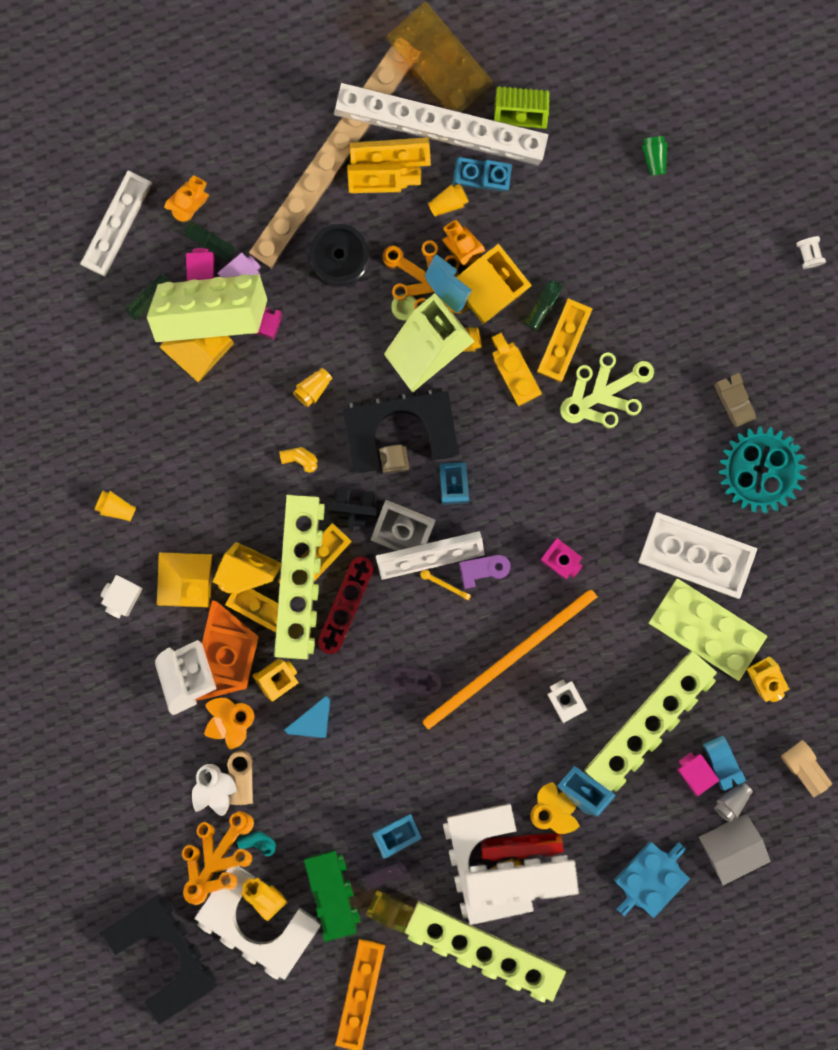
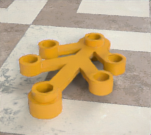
[382,240,470,314]
[182,811,254,905]

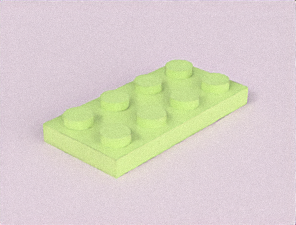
[648,578,767,681]

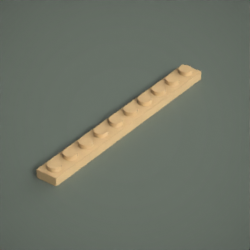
[249,38,419,269]

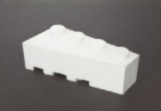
[465,855,578,909]

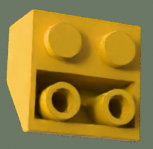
[456,244,532,324]

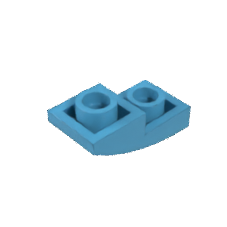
[453,157,512,191]
[425,254,472,313]

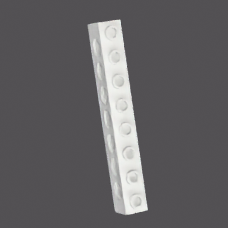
[334,83,548,165]

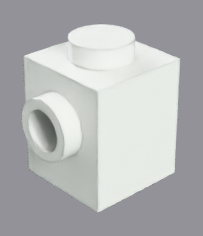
[100,575,143,618]

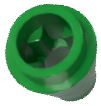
[642,136,668,176]

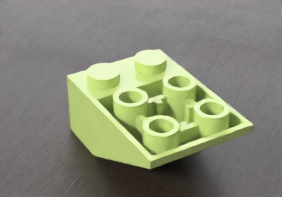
[384,293,474,392]

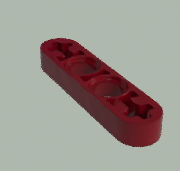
[318,556,374,654]

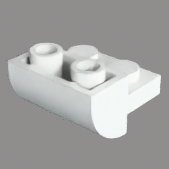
[155,640,216,715]

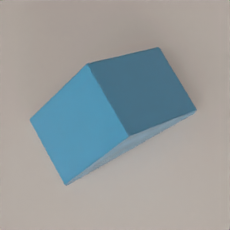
[439,462,469,505]
[285,696,331,738]
[557,766,615,816]
[372,814,422,859]

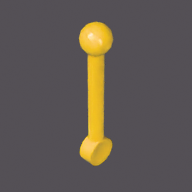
[420,569,471,601]

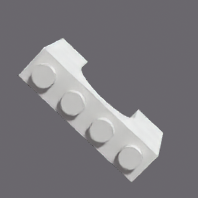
[443,803,533,925]
[195,866,321,980]

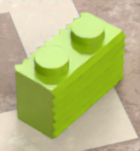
[494,86,549,129]

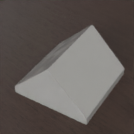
[371,500,436,551]
[698,813,771,885]

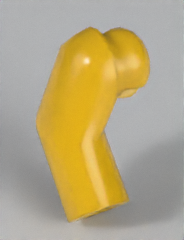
[279,447,317,473]

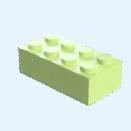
[147,274,267,342]

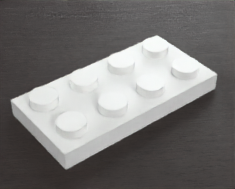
[638,512,757,599]

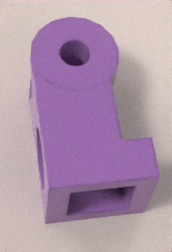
[459,555,510,589]

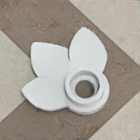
[192,764,236,816]

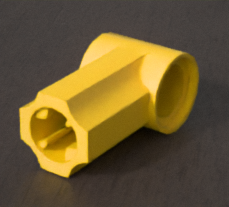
[241,878,288,921]

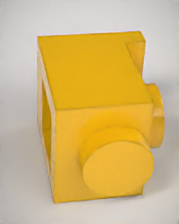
[746,656,789,702]
[252,658,298,702]

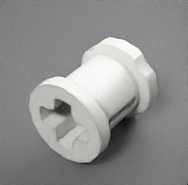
[796,236,826,269]

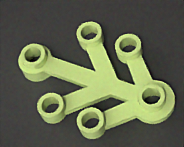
[560,353,654,429]

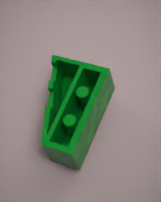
[304,850,361,942]

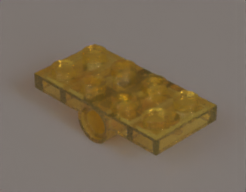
[385,1,494,113]

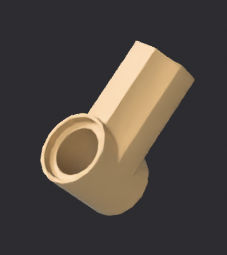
[781,740,832,797]
[227,750,253,805]

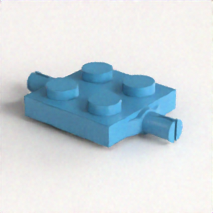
[614,841,690,918]

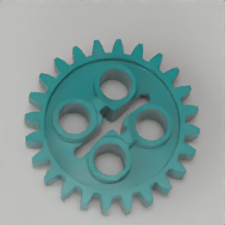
[719,426,807,513]

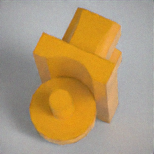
[164,175,209,222]
[442,220,485,266]

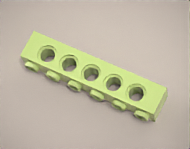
[275,495,325,659]
[584,651,717,792]
[405,900,566,1003]

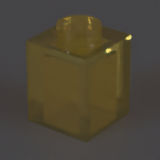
[366,890,415,933]

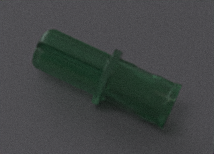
[183,220,235,260]
[126,273,171,320]
[523,279,563,331]

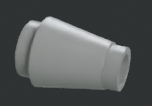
[714,783,753,822]

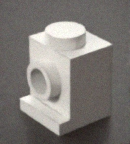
[547,679,587,723]

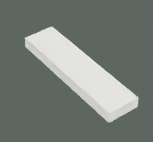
[80,171,152,277]
[376,531,485,580]

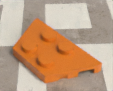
[196,600,259,701]

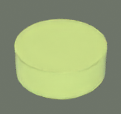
[392,294,418,321]

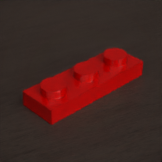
[481,833,563,861]

